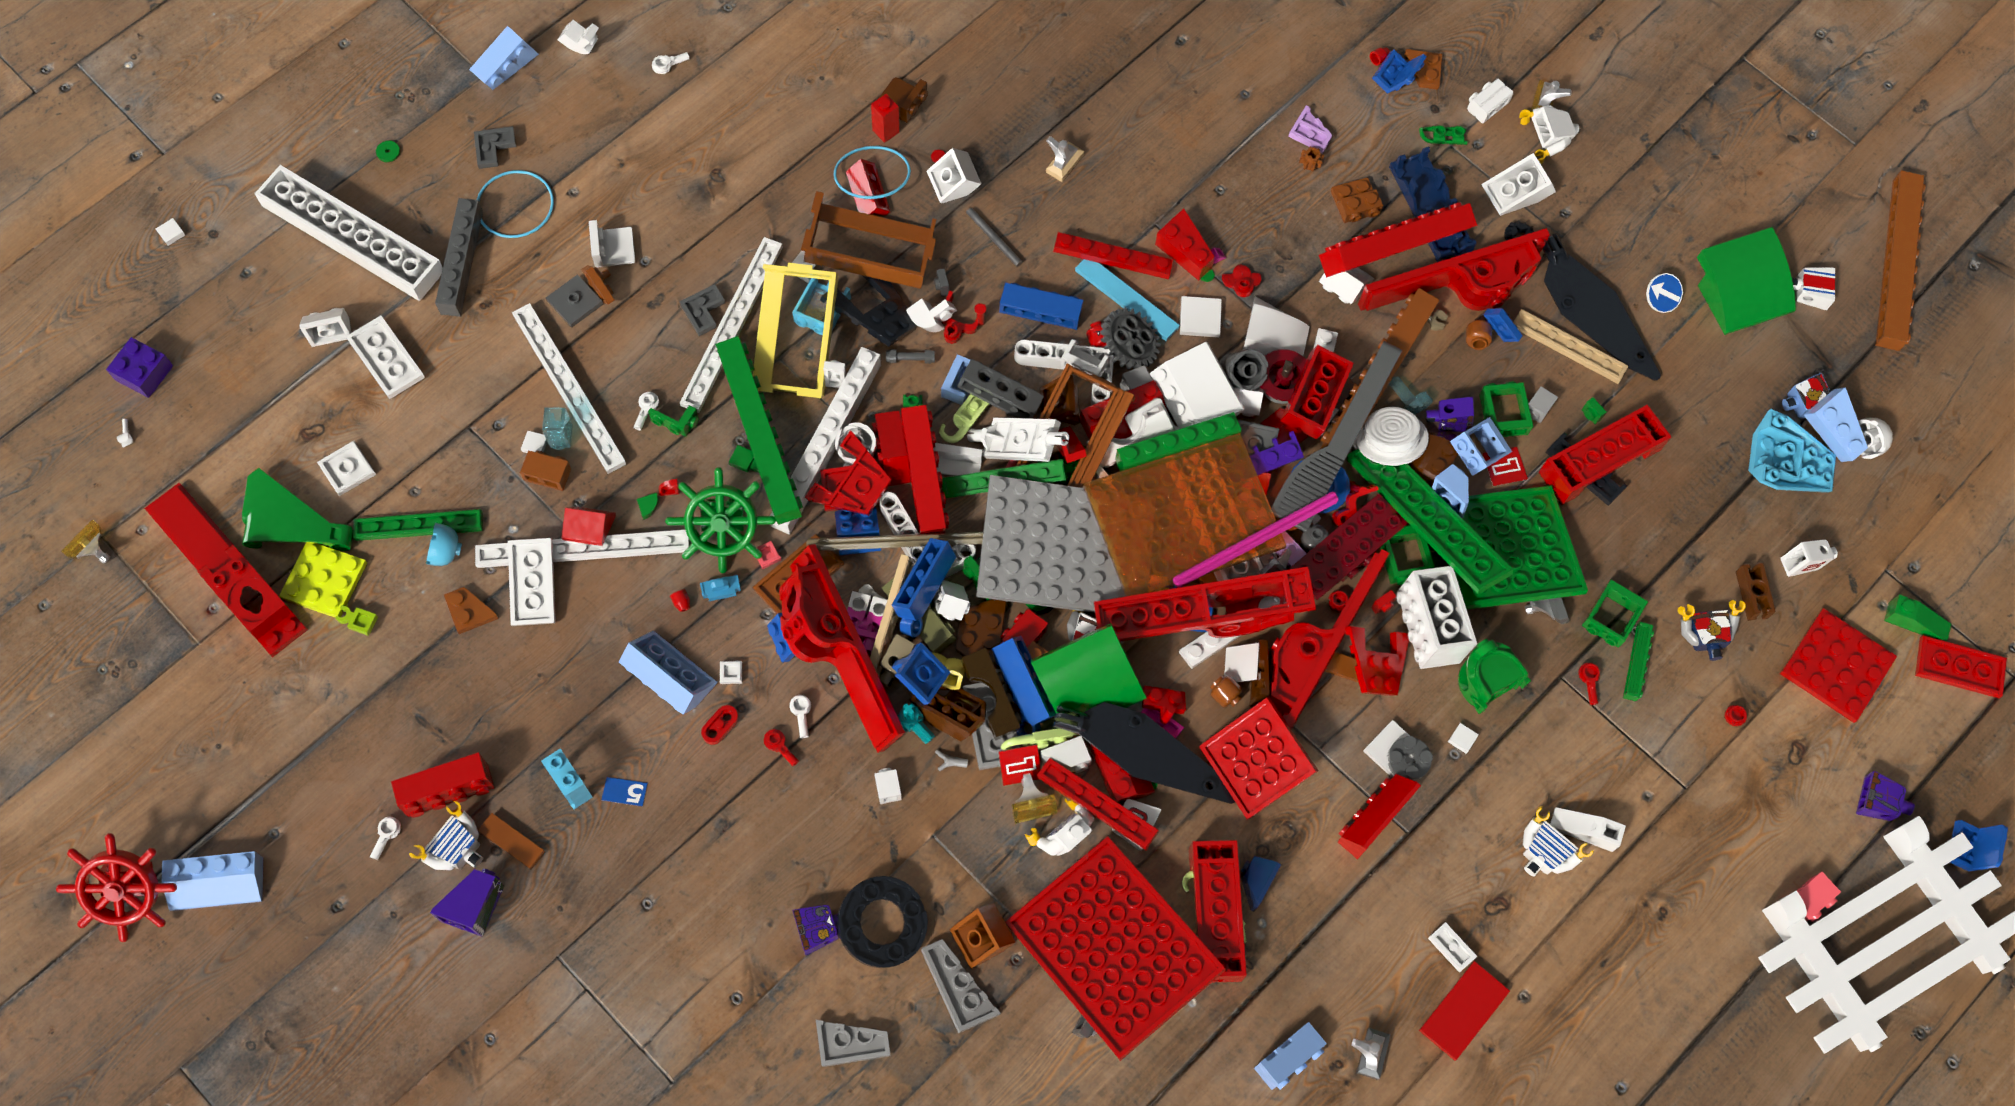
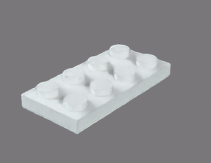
[345,316,425,399]
[508,538,556,626]

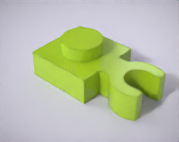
[335,606,378,636]

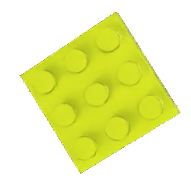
[279,542,367,617]

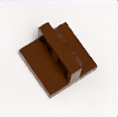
[1040,374,1080,426]

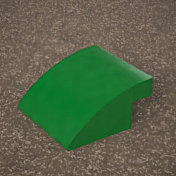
[1697,227,1796,335]
[1031,623,1147,713]

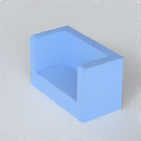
[941,355,970,405]

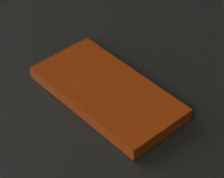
[752,534,844,614]

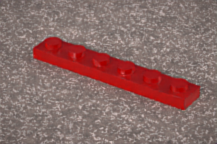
[1053,232,1173,280]
[1037,758,1159,850]

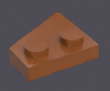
[1404,49,1442,90]
[444,587,498,634]

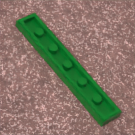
[942,459,1067,498]
[353,509,483,541]

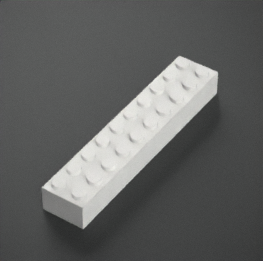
[254,165,443,301]

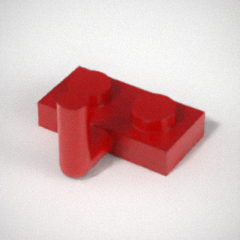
[1142,685,1186,725]

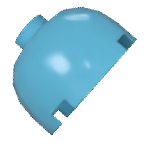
[426,523,462,566]

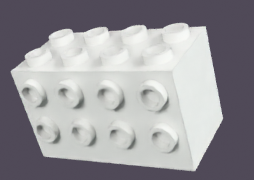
[1397,566,1477,669]

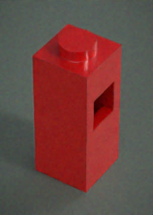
[871,94,900,143]

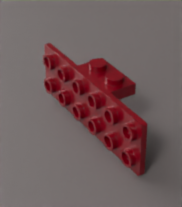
[1289,494,1407,600]

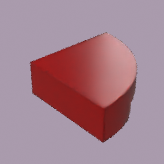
[659,479,680,496]

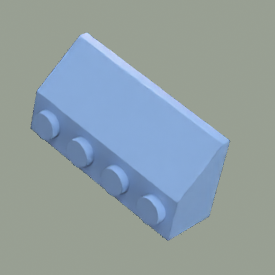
[619,631,717,715]
[162,851,263,911]

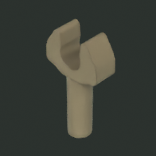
[1427,309,1448,331]

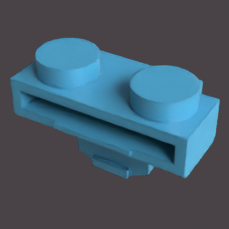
[700,575,741,602]

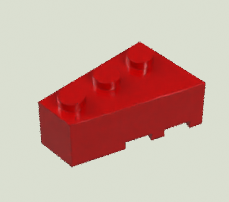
[1155,208,1215,281]
[872,411,910,486]

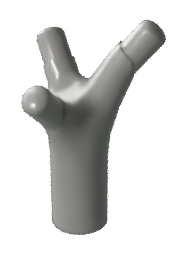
[935,750,968,771]

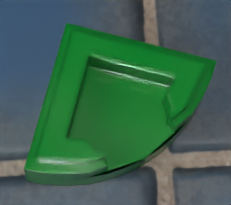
[637,493,658,520]

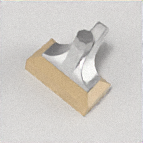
[1046,136,1084,182]

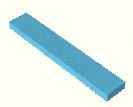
[1075,259,1180,342]

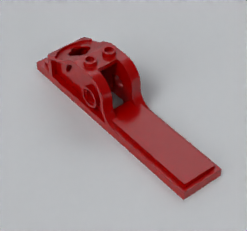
[1358,228,1550,311]
[144,482,307,658]
[779,544,905,753]
[1269,549,1389,730]
[1094,567,1316,641]

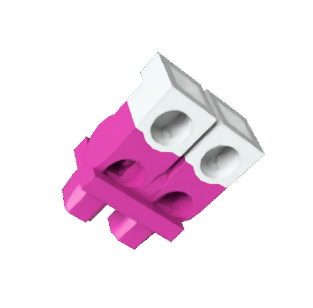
[847,591,887,654]

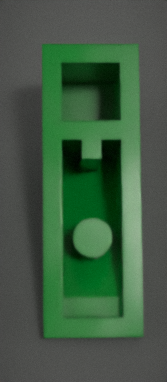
[1884,594,1951,641]

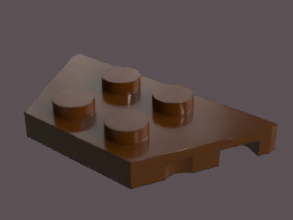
[956,599,1006,669]

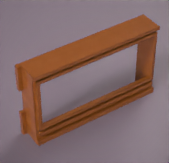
[801,191,936,289]
[1016,363,1135,489]

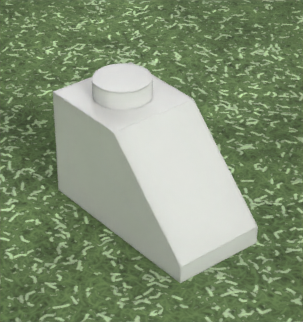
[1040,736,1091,773]

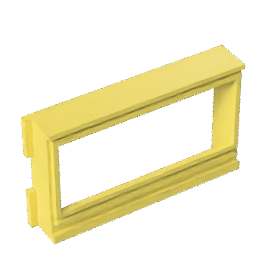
[753,263,839,398]

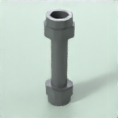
[886,349,935,364]

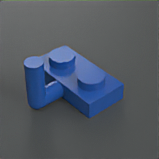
[1484,308,1523,342]

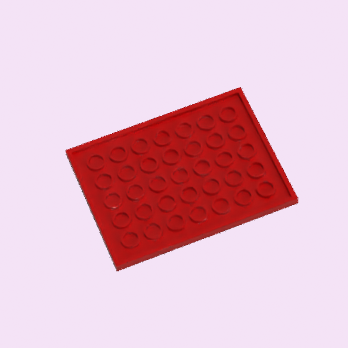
[1005,836,1226,1061]

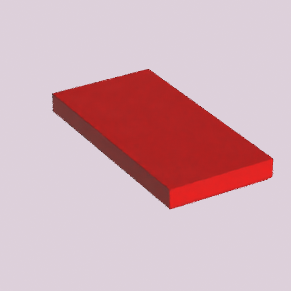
[1915,635,2007,698]
[1419,961,1510,1061]

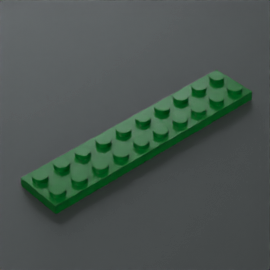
[1347,449,1513,594]

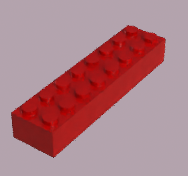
[1319,202,1478,278]

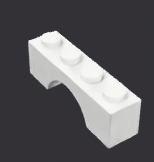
[1087,404,1175,468]

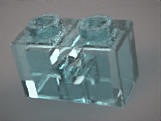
[542,407,573,450]

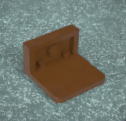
[878,77,928,123]

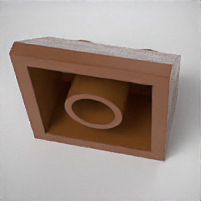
[950,903,1016,969]

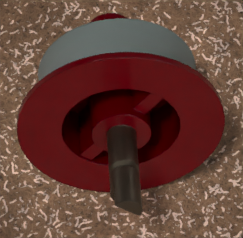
[1260,349,1307,404]

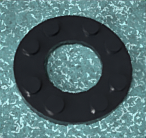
[837,876,928,968]

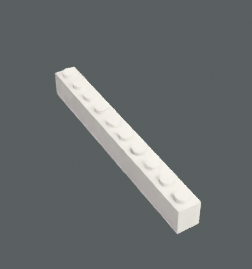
[770,347,881,535]

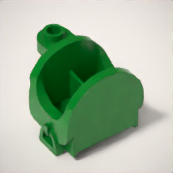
[1458,638,1531,714]

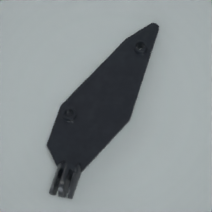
[1543,233,1661,381]
[1053,702,1235,804]

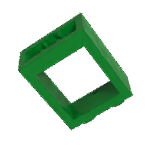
[1479,381,1533,438]
[1380,526,1435,585]
[1582,580,1648,648]

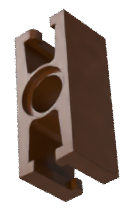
[1736,563,1776,621]

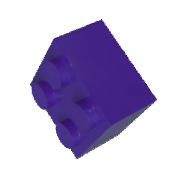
[106,337,173,398]

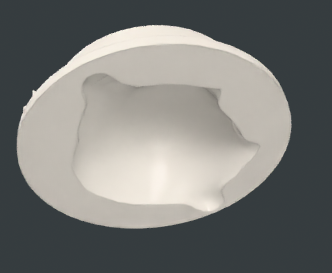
[1356,407,1429,466]

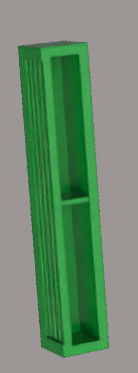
[1623,622,1654,701]

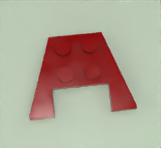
[805,431,892,516]
[1345,626,1409,696]

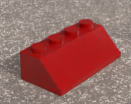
[1080,380,1168,440]
[1087,741,1155,805]
[1338,774,1421,860]

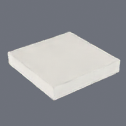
[1180,296,1221,338]
[317,441,376,496]
[1363,720,1414,778]

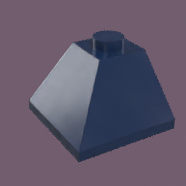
[1241,856,1281,912]

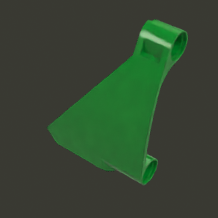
[242,468,353,551]

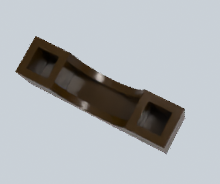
[961,648,1022,741]

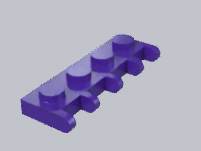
[1215,431,1304,488]

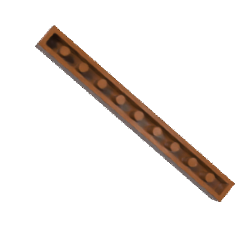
[1875,170,1926,351]
[1320,288,1439,449]

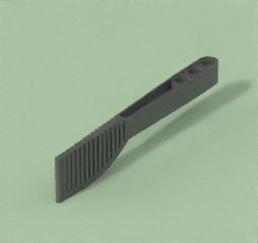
[1269,341,1402,532]

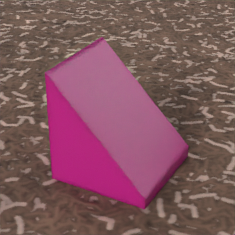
[1211,247,1226,264]

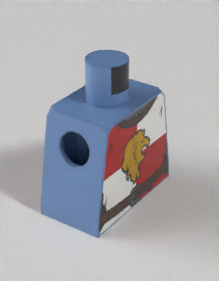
[1782,373,1831,418]

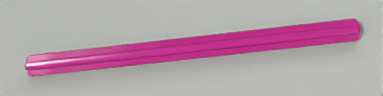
[1173,492,1339,588]

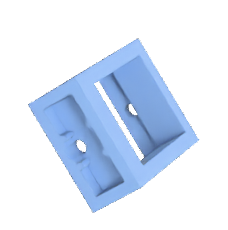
[1450,417,1512,476]

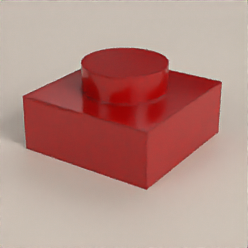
[1371,590,1397,614]

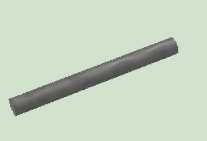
[966,208,1022,267]

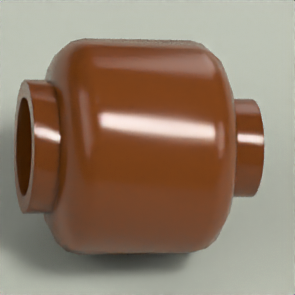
[1466,320,1492,350]
[1210,675,1242,707]

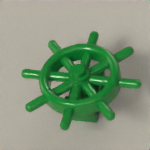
[665,467,776,573]

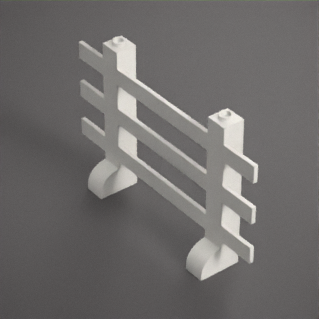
[1758,816,2015,1054]

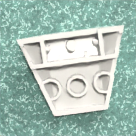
[1243,296,1310,356]

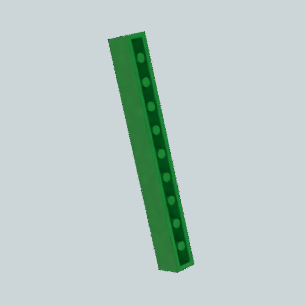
[715,336,803,525]

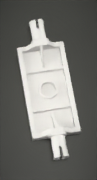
[967,418,1069,462]

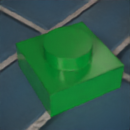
[1582,397,1607,424]

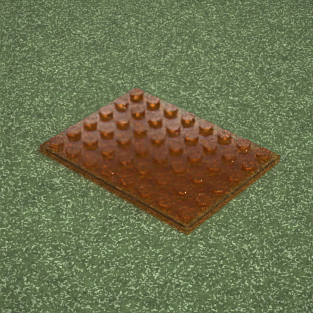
[1083,433,1287,596]

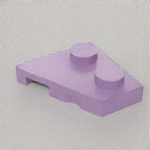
[1288,105,1332,153]

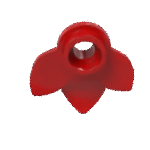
[1222,264,1261,297]

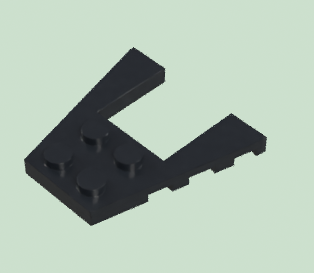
[820,275,917,347]

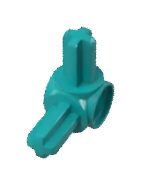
[897,703,935,744]

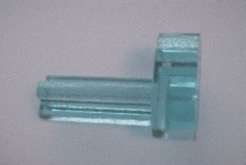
[1389,376,1433,415]

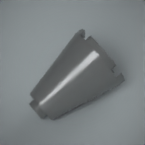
[1220,349,1268,390]

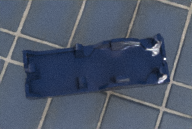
[1389,146,1477,262]

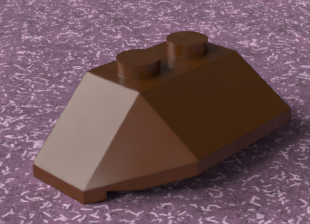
[1407,431,1458,488]
[909,686,987,742]

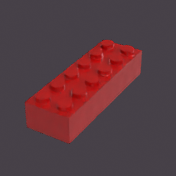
[901,405,949,534]

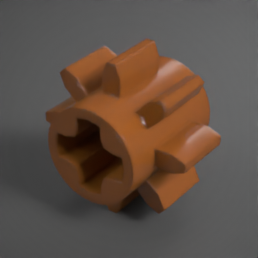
[1299,146,1324,172]

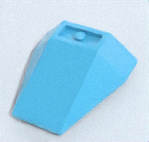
[1748,409,1836,493]

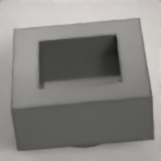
[934,269,949,297]

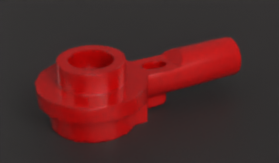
[1578,663,1600,705]
[763,729,799,767]

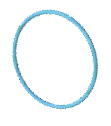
[834,146,911,199]
[477,170,554,238]

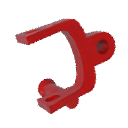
[941,291,987,344]
[1332,481,1379,526]

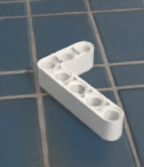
[1014,340,1114,405]
[880,492,976,579]

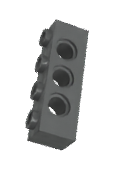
[957,359,1044,419]

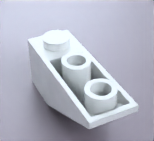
[1550,808,1626,852]

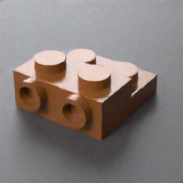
[1331,177,1383,223]

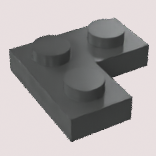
[474,126,516,169]
[679,284,725,336]

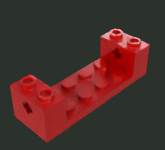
[1538,405,1671,505]
[1189,840,1247,983]

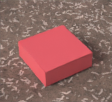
[757,541,781,569]

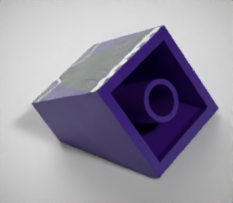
[430,868,505,937]

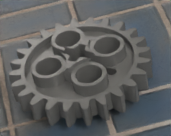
[1100,307,1161,370]

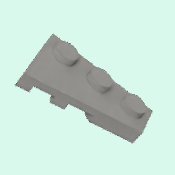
[816,1020,891,1067]

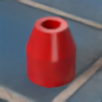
[1369,47,1390,66]
[670,589,690,612]

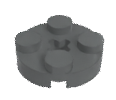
[1387,736,1433,780]

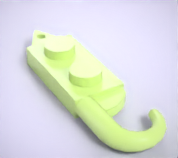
[939,394,989,443]
[1001,728,1081,751]

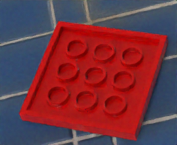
[1780,608,1897,723]
[1199,697,1319,820]

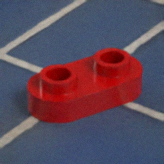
[701,705,738,745]

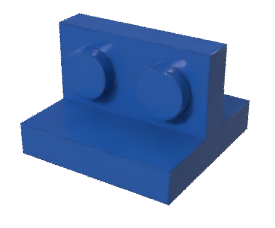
[892,643,950,705]

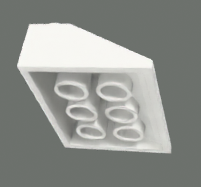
[1150,342,1245,429]

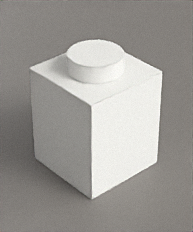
[874,768,902,804]

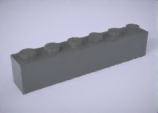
[435,198,483,317]

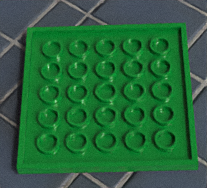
[1449,486,1588,610]

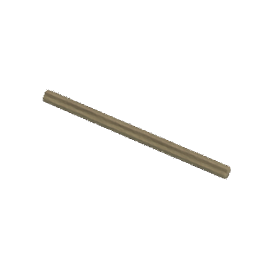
[807,531,983,551]

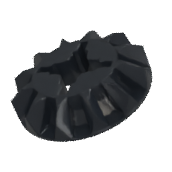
[1504,220,1534,241]

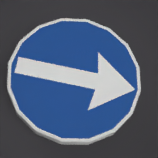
[1646,273,1683,313]

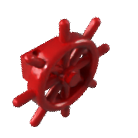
[56,833,177,942]

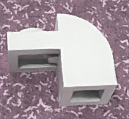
[557,20,599,54]
[906,299,957,332]

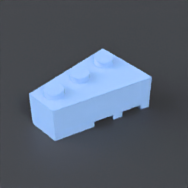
[469,26,539,90]
[1804,387,1868,462]
[1254,1022,1327,1090]

